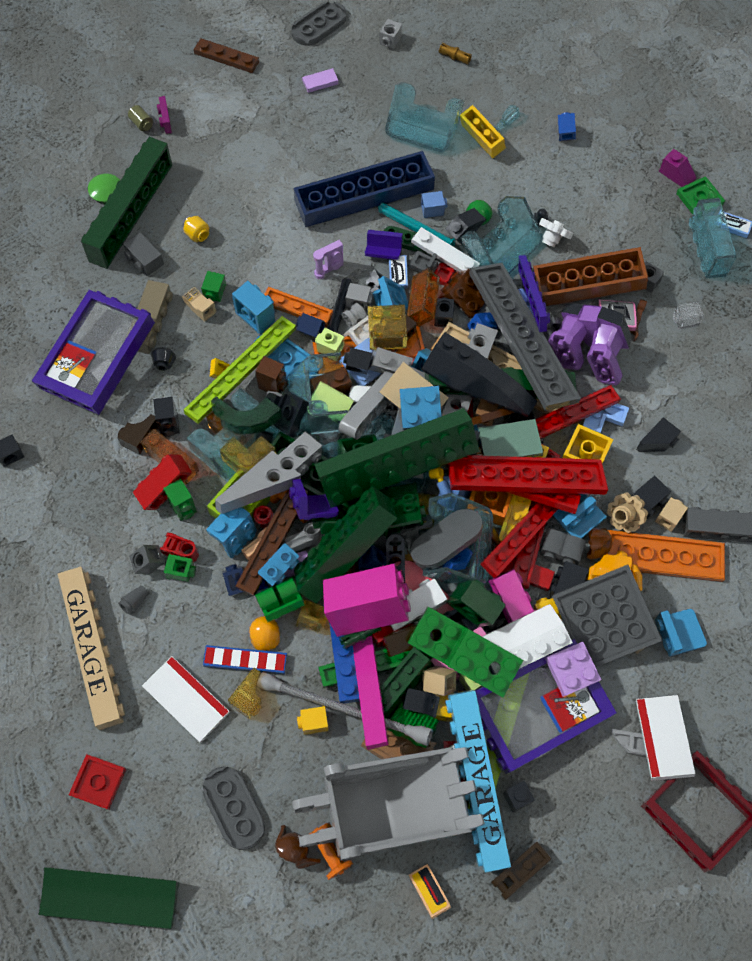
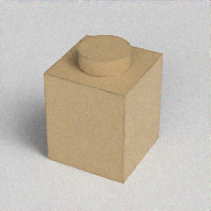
[655,497,688,532]
[422,666,456,696]

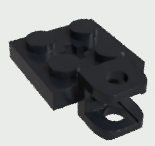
[263,389,309,438]

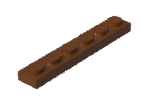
[236,489,309,596]

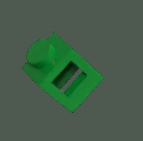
[163,554,196,582]

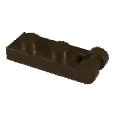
[491,842,551,900]

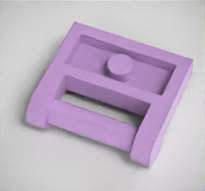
[313,240,343,279]

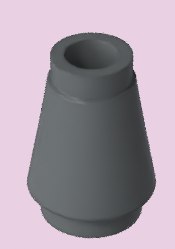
[118,585,149,614]

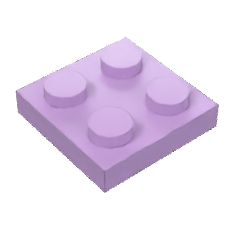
[545,642,601,697]

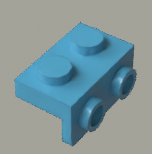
[258,543,299,586]

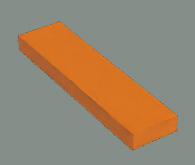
[264,286,333,328]

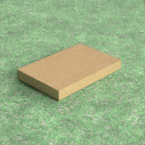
[379,362,448,409]

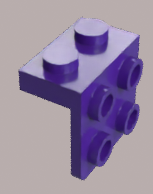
[289,479,339,520]

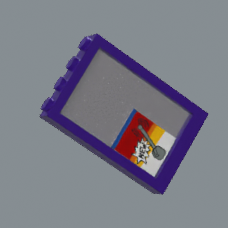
[32,290,155,415]
[476,639,616,774]

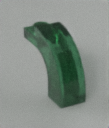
[211,396,281,434]

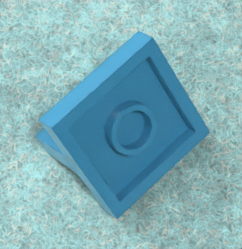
[373,276,413,324]
[552,494,607,539]

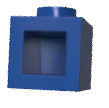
[558,112,576,141]

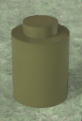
[128,105,153,131]

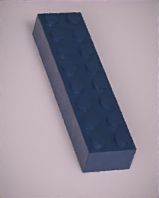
[293,151,435,228]

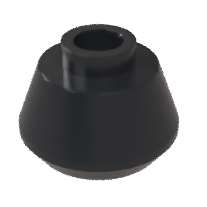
[151,347,176,371]

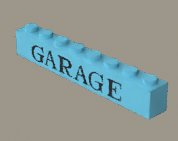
[445,690,511,872]

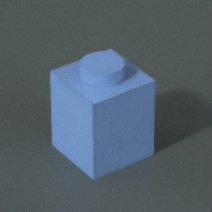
[421,191,447,218]

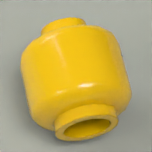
[183,216,209,242]

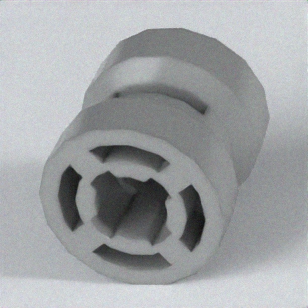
[342,303,367,328]

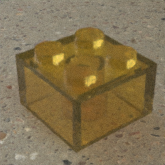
[368,305,407,350]

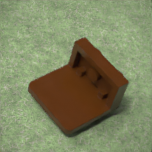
[438,269,485,318]

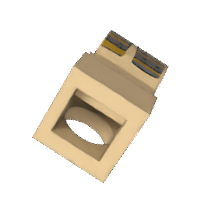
[182,287,216,322]

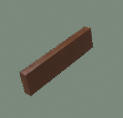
[471,403,537,425]

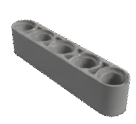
[339,371,394,439]

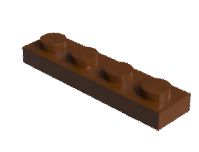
[194,38,259,74]

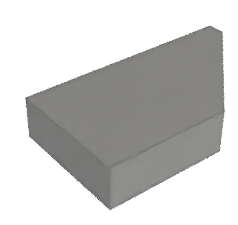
[611,729,646,757]

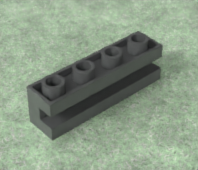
[683,507,752,543]

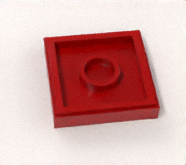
[68,754,126,810]

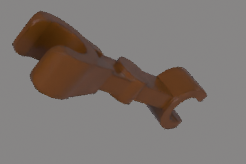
[630,299,647,342]

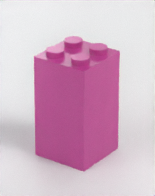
[323,564,411,637]

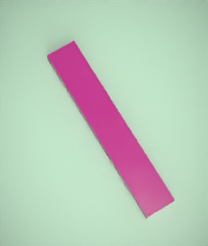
[353,635,389,750]

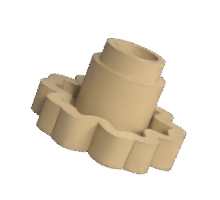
[607,492,648,533]

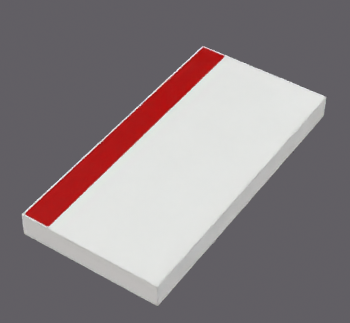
[142,656,230,743]
[636,695,695,781]

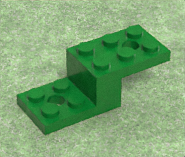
[407,606,524,697]

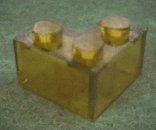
[220,436,276,477]

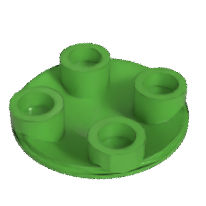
[88,174,120,204]

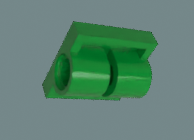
[255,578,305,622]

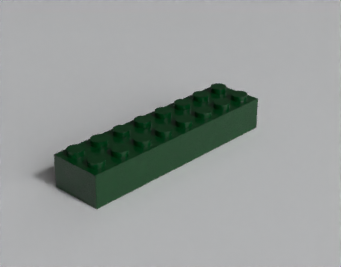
[81,137,173,269]
[314,408,480,508]

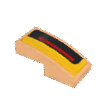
[409,864,451,919]

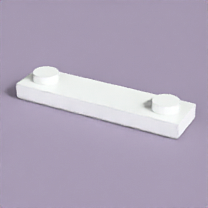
[411,227,480,272]

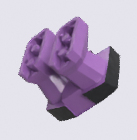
[548,304,632,385]

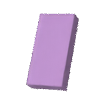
[302,68,338,93]

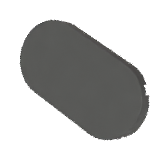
[291,1,346,46]
[410,509,483,569]
[202,766,265,850]

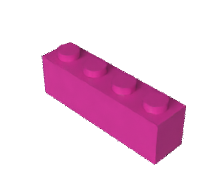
[488,570,536,624]

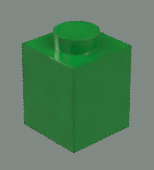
[201,271,226,302]

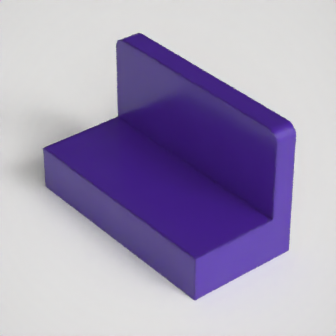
[365,230,403,260]

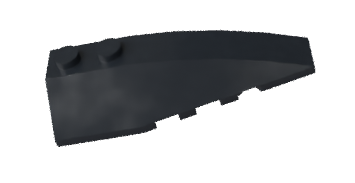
[421,332,538,417]

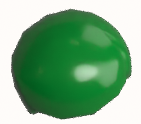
[465,200,493,225]

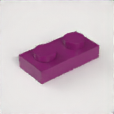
[157,96,172,134]

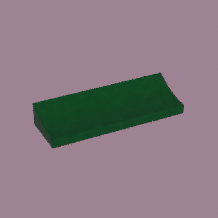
[38,867,179,929]

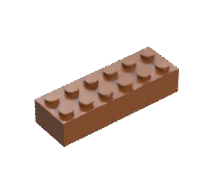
[533,247,648,306]

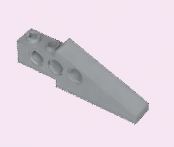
[215,432,322,514]

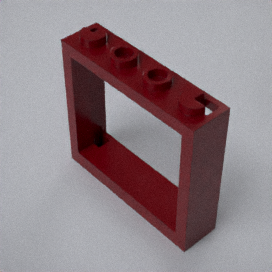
[641,751,752,872]

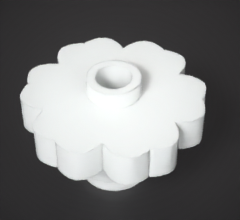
[539,218,574,248]

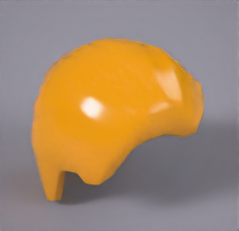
[249,616,280,651]

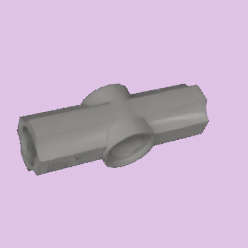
[284,522,325,552]

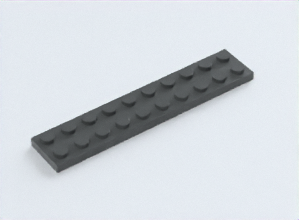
[469,263,581,410]

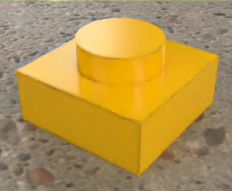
[209,358,230,379]

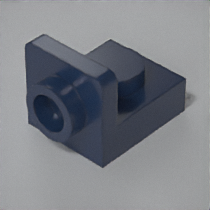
[222,564,243,596]

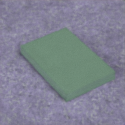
[478,419,543,457]

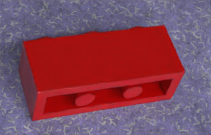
[133,454,193,510]

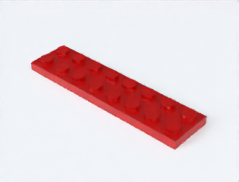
[448,455,608,495]

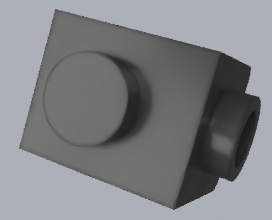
[409,251,438,276]

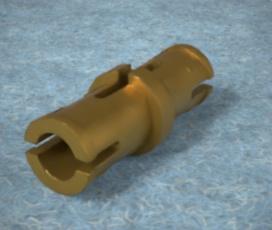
[439,43,472,65]

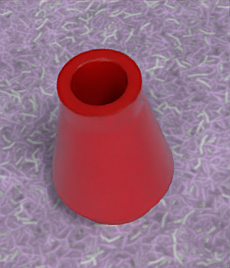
[253,506,273,528]

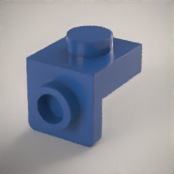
[467,312,499,330]
[442,548,473,571]

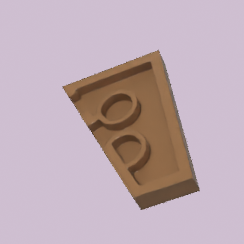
[361,730,437,759]

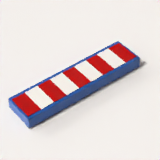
[203,645,287,675]

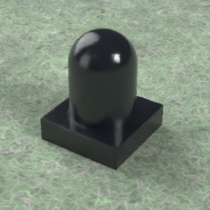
[533,208,548,227]

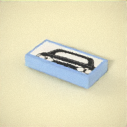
[714,211,752,238]
[389,255,408,289]

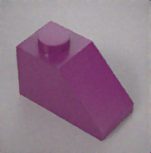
[659,149,697,187]

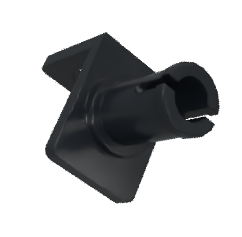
[403,688,440,718]

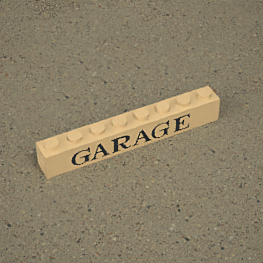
[58,566,125,730]

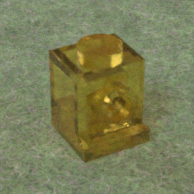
[295,600,328,632]

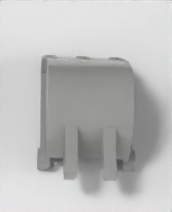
[292,747,485,860]

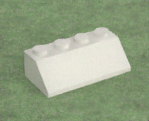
[482,604,573,674]

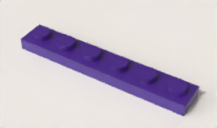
[518,255,550,332]

